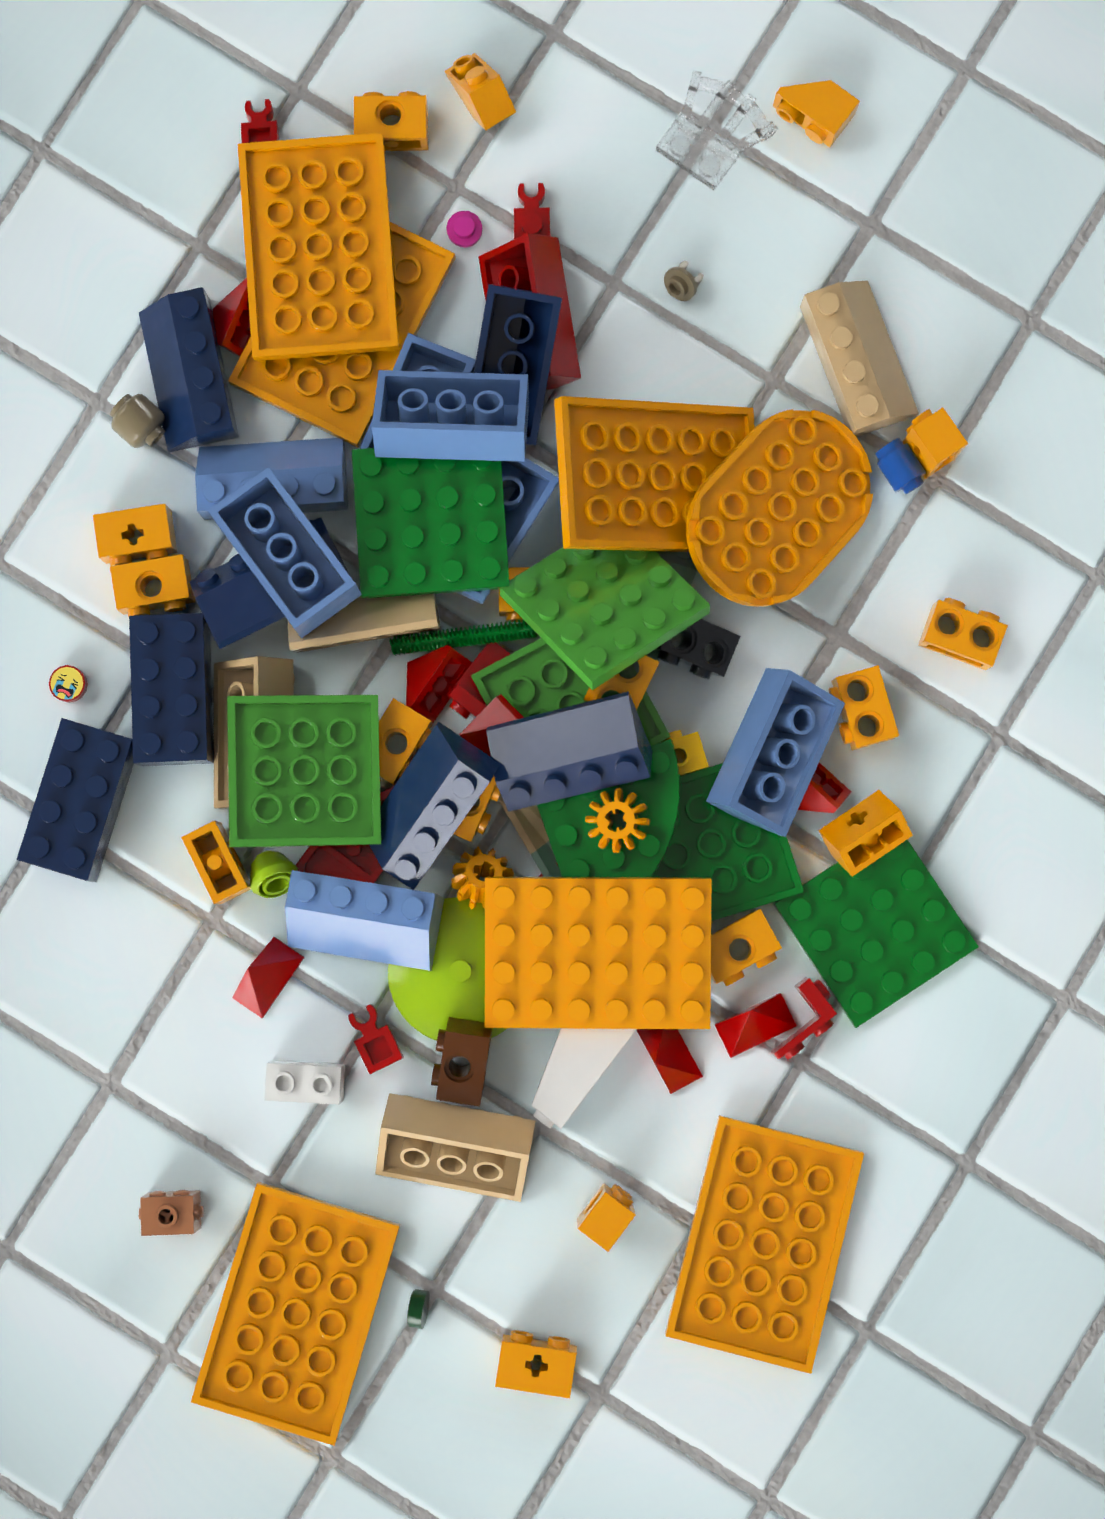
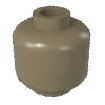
[110,394,165,448]

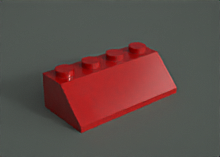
[478,233,581,390]

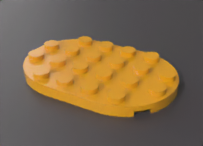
[686,409,873,607]

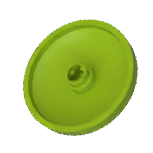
[387,897,507,1041]

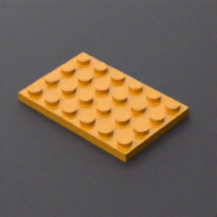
[238,132,399,361]
[228,222,456,448]
[554,396,755,552]
[485,877,712,1029]
[665,1115,864,1374]
[191,1182,400,1446]

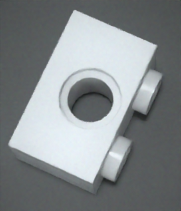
[264,1060,346,1105]

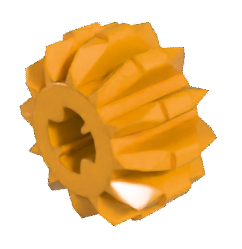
[585,788,650,853]
[451,846,514,910]

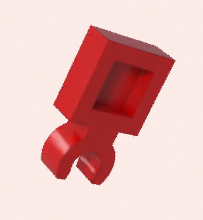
[241,99,279,143]
[514,183,550,239]
[348,1004,404,1074]

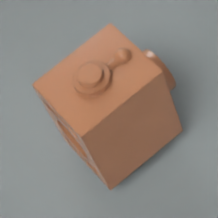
[138,1190,204,1236]

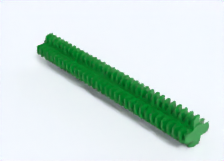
[389,620,537,656]

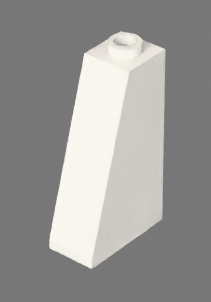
[532,1028,637,1129]

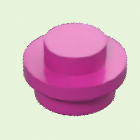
[446,211,483,248]

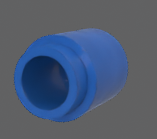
[875,438,926,494]

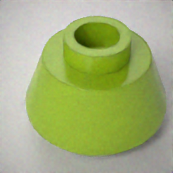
[250,850,298,898]

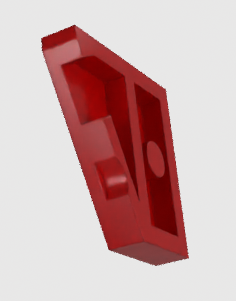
[296,845,384,884]

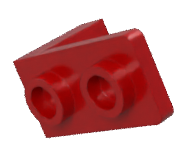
[446,642,510,720]
[771,977,837,1060]

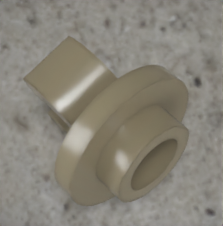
[664,261,704,301]

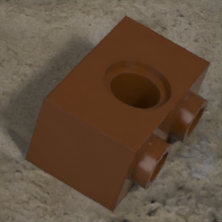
[431,1017,493,1107]

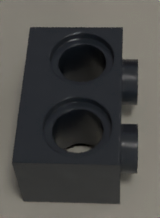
[655,619,741,680]

